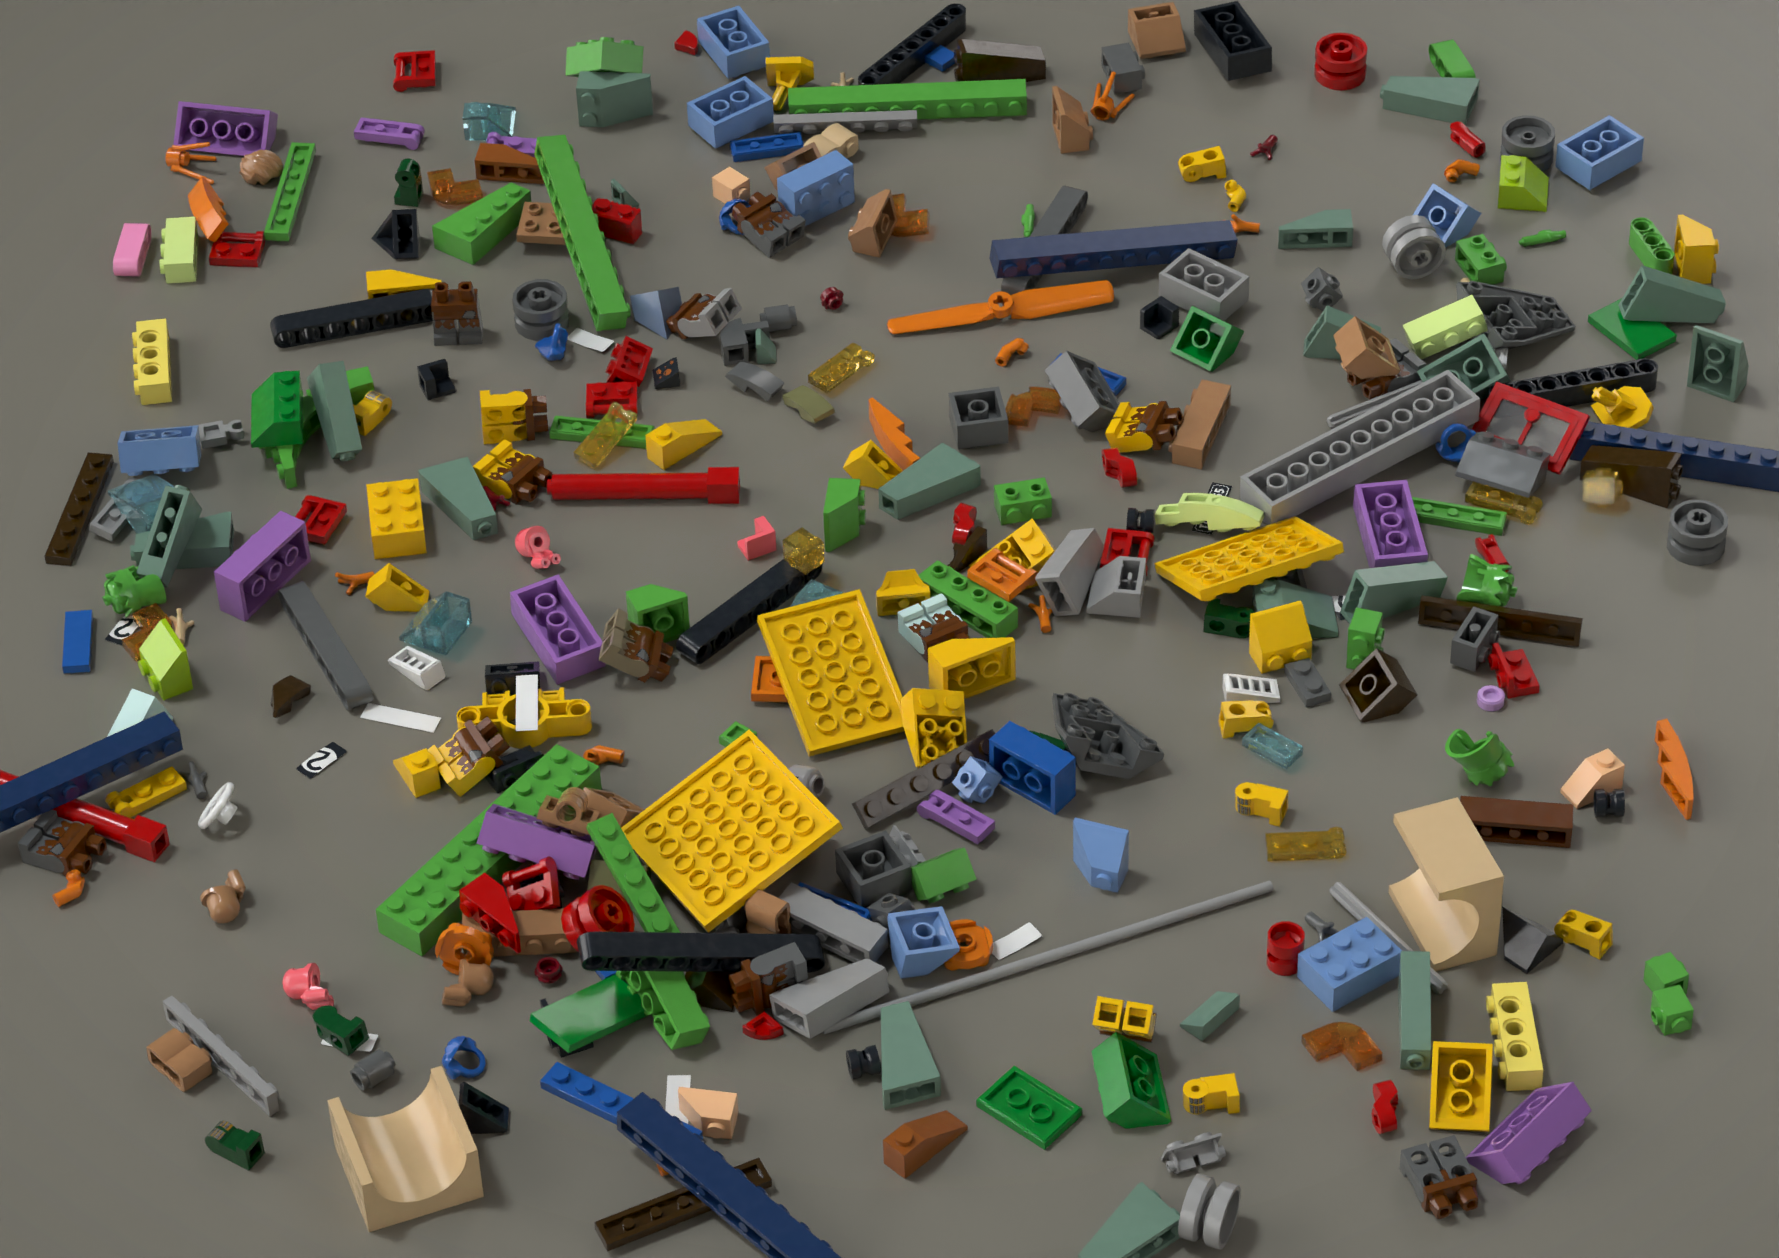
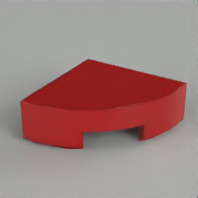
[674,30,698,55]
[742,1011,784,1040]

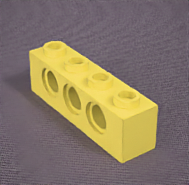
[132,318,172,405]
[1486,982,1543,1091]

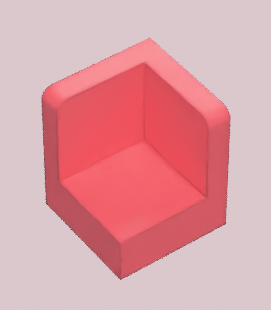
[737,516,776,561]

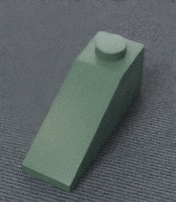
[1278,209,1353,249]

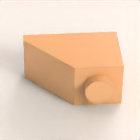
[1560,748,1625,809]
[678,1087,739,1139]

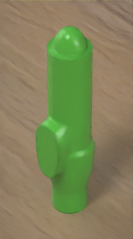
[1021,204,1035,237]
[1519,229,1566,247]

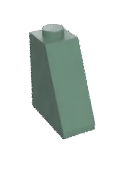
[1303,305,1381,359]

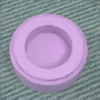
[1477,685,1505,711]

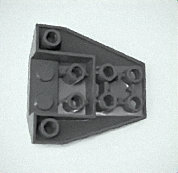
[1456,281,1576,350]
[1052,693,1165,779]

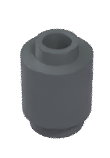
[760,304,797,332]
[350,1049,396,1090]

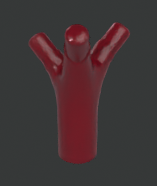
[1250,135,1278,160]
[483,486,510,512]

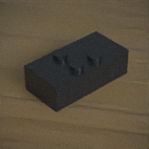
[1194,1,1272,81]

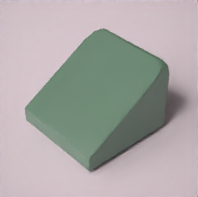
[611,179,639,208]
[756,329,777,364]

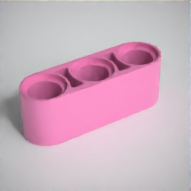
[113,223,151,277]

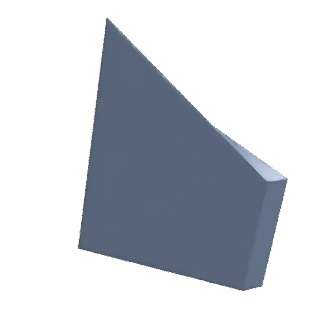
[630,287,682,339]

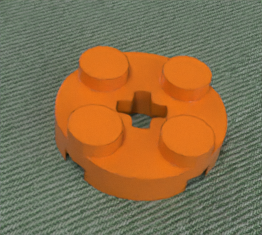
[944,919,993,971]
[435,923,494,975]

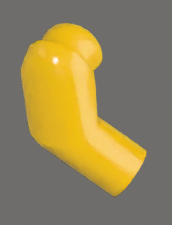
[1224,180,1246,212]

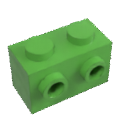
[1455,234,1507,285]
[994,477,1052,525]
[1346,607,1385,670]
[911,848,977,903]

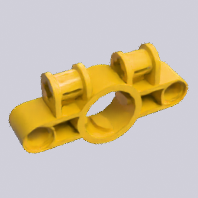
[456,687,592,749]

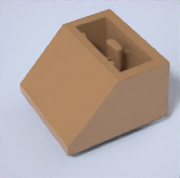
[1128,2,1186,59]

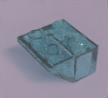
[399,591,472,656]

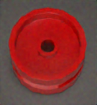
[1314,32,1368,90]
[561,885,635,952]

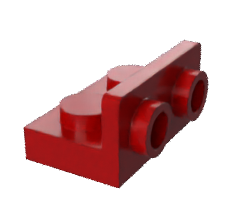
[605,336,653,387]
[1488,643,1540,699]

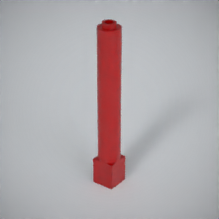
[547,467,740,504]
[0,770,170,863]

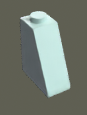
[107,689,174,737]

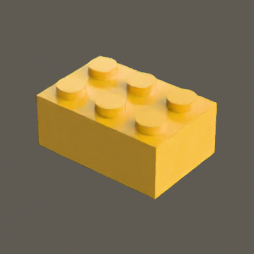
[366,478,427,559]

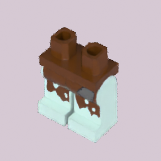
[897,593,970,663]

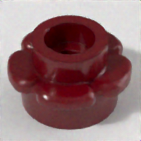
[820,287,844,310]
[534,957,563,984]

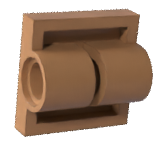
[516,202,566,245]
[536,787,600,836]

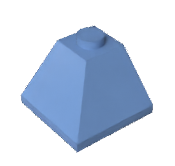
[1413,183,1481,248]
[1073,817,1129,893]
[887,906,960,979]

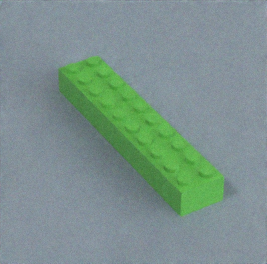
[376,744,602,956]

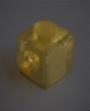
[1583,468,1623,507]
[783,527,825,575]

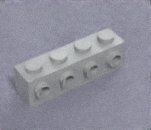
[778,882,888,963]

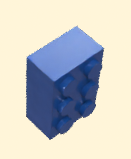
[989,721,1076,815]

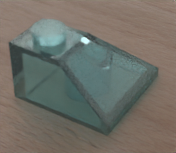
[463,102,516,140]

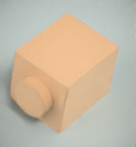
[712,166,750,204]

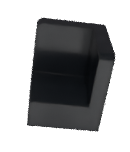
[1140,296,1179,339]
[417,359,456,400]

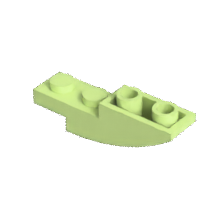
[1154,493,1265,532]

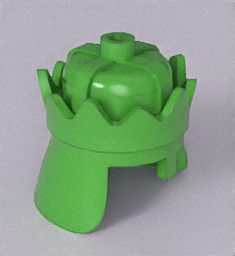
[1456,554,1518,606]
[102,565,167,618]
[1445,729,1514,786]

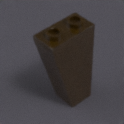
[954,39,1046,82]
[1580,445,1683,508]

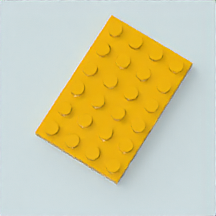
[1154,516,1344,601]
[757,589,904,757]

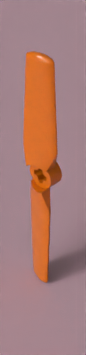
[887,280,1114,334]

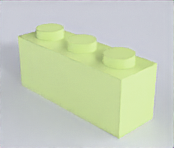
[160,217,199,284]
[1403,295,1488,359]

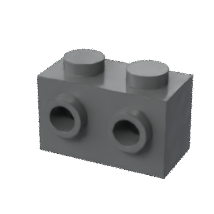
[1101,43,1145,94]
[1450,606,1500,672]

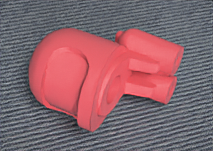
[515,526,561,569]
[282,963,334,1010]

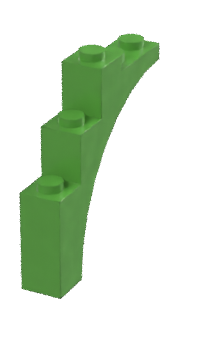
[258,366,374,489]

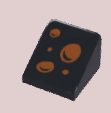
[652,357,680,389]

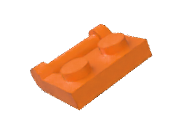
[967,548,1038,602]

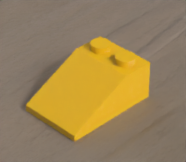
[928,637,1016,699]
[1429,1041,1493,1132]

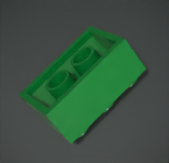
[251,370,303,448]
[1091,1032,1172,1129]

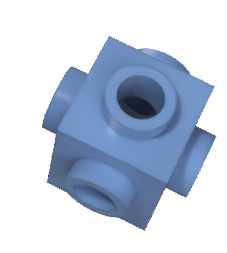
[952,756,1003,804]

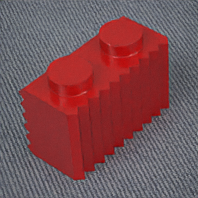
[592,198,642,244]

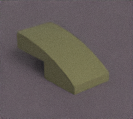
[782,385,835,423]

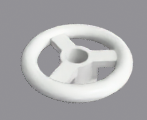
[198,782,237,829]

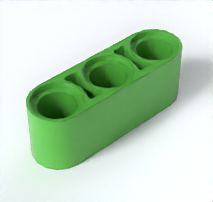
[1428,39,1476,78]
[1629,217,1675,274]

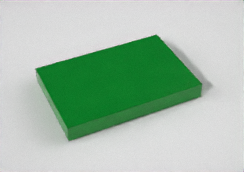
[1588,298,1677,360]
[976,1065,1082,1150]

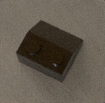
[1339,648,1418,723]

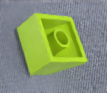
[1498,155,1549,212]
[138,618,193,701]

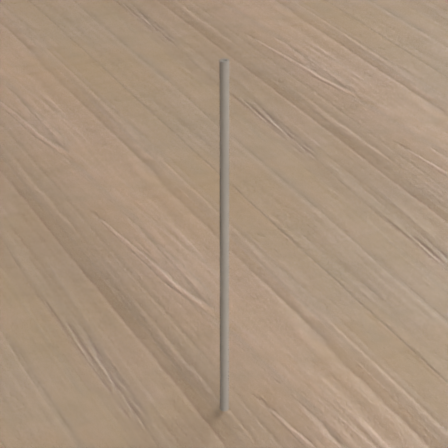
[822,880,1273,1035]

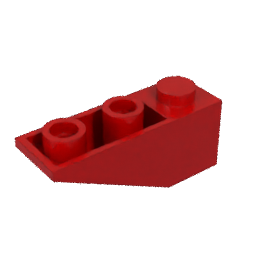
[459,873,521,953]

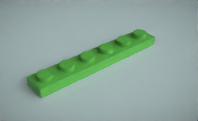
[264,142,316,241]
[586,813,680,933]

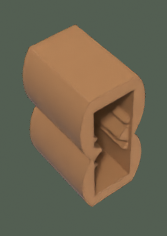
[744,889,792,934]
[146,1028,212,1092]

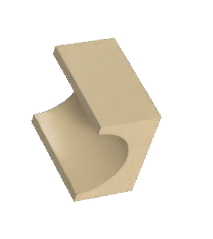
[1389,797,1504,972]
[327,1066,484,1232]

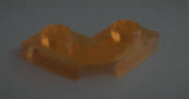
[427,168,483,205]
[891,193,930,237]
[1005,387,1062,427]
[122,603,173,662]
[1301,1022,1383,1071]

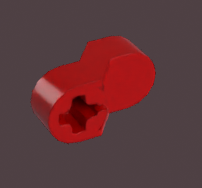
[1102,447,1137,488]
[952,503,977,545]
[1371,1080,1398,1134]

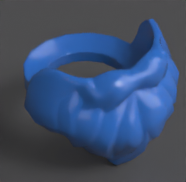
[719,199,750,235]
[535,323,568,361]
[1435,423,1476,462]
[442,1036,486,1079]

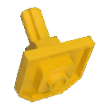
[765,56,814,111]
[1591,386,1654,429]

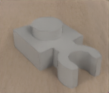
[199,420,244,449]

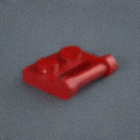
[393,50,436,92]
[209,231,266,267]
[586,381,638,418]
[295,495,347,545]
[1100,528,1155,576]
[502,856,560,911]

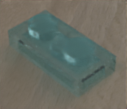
[1242,723,1303,770]

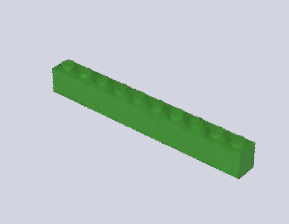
[788,79,1027,119]
[534,135,631,331]

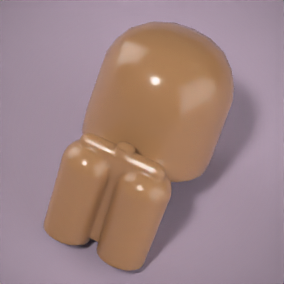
[200,869,246,924]
[442,959,494,1007]

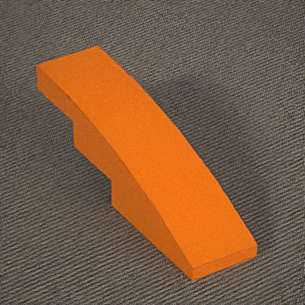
[188,177,229,242]
[868,397,920,471]
[1655,718,1694,820]

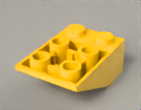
[969,518,1056,590]
[901,688,967,768]

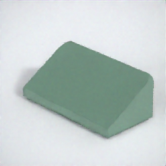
[1180,991,1240,1041]

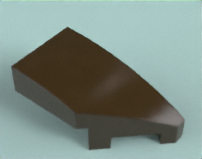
[947,526,987,572]
[271,675,311,718]

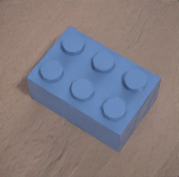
[697,6,770,79]
[687,76,774,149]
[1555,115,1644,190]
[777,150,855,226]
[118,425,202,476]
[1297,917,1402,1012]

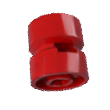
[1267,921,1305,976]

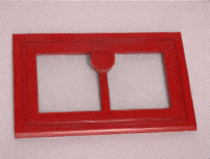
[1472,382,1590,475]

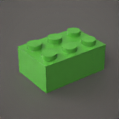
[565,37,644,77]

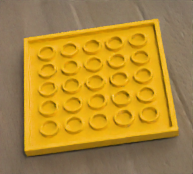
[621,729,843,933]

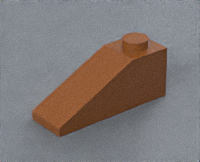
[474,143,545,184]
[883,1110,968,1179]

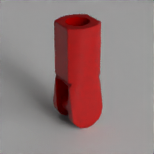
[1450,121,1486,158]
[1475,534,1510,572]

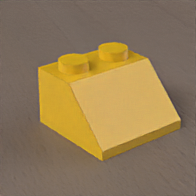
[1674,214,1719,284]
[1249,600,1312,674]

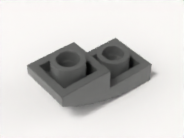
[725,362,784,401]

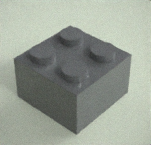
[948,387,1008,449]
[835,830,912,908]

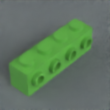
[918,560,1018,638]

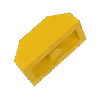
[876,569,930,616]

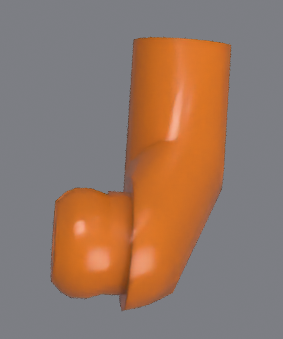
[1444,159,1480,183]
[995,338,1029,367]
[583,745,625,765]
[52,869,85,907]

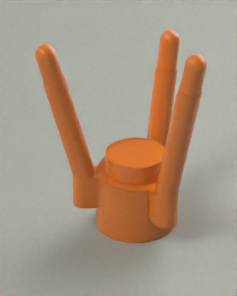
[1090,71,1135,121]
[166,142,217,184]

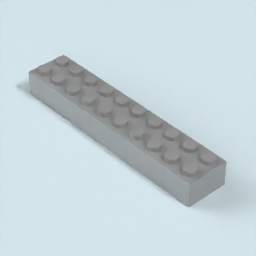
[1240,370,1480,525]

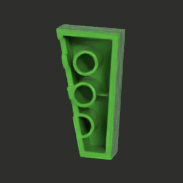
[432,182,532,265]
[616,971,710,1050]

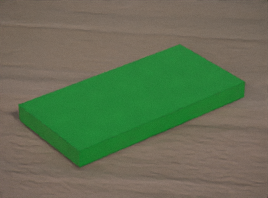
[529,975,648,1053]

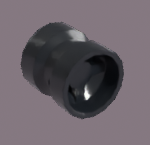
[1126,508,1155,534]
[1593,789,1625,817]
[846,1045,881,1079]

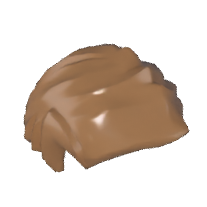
[239,150,284,185]

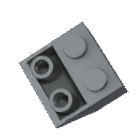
[1087,556,1146,618]

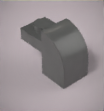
[720,318,770,366]

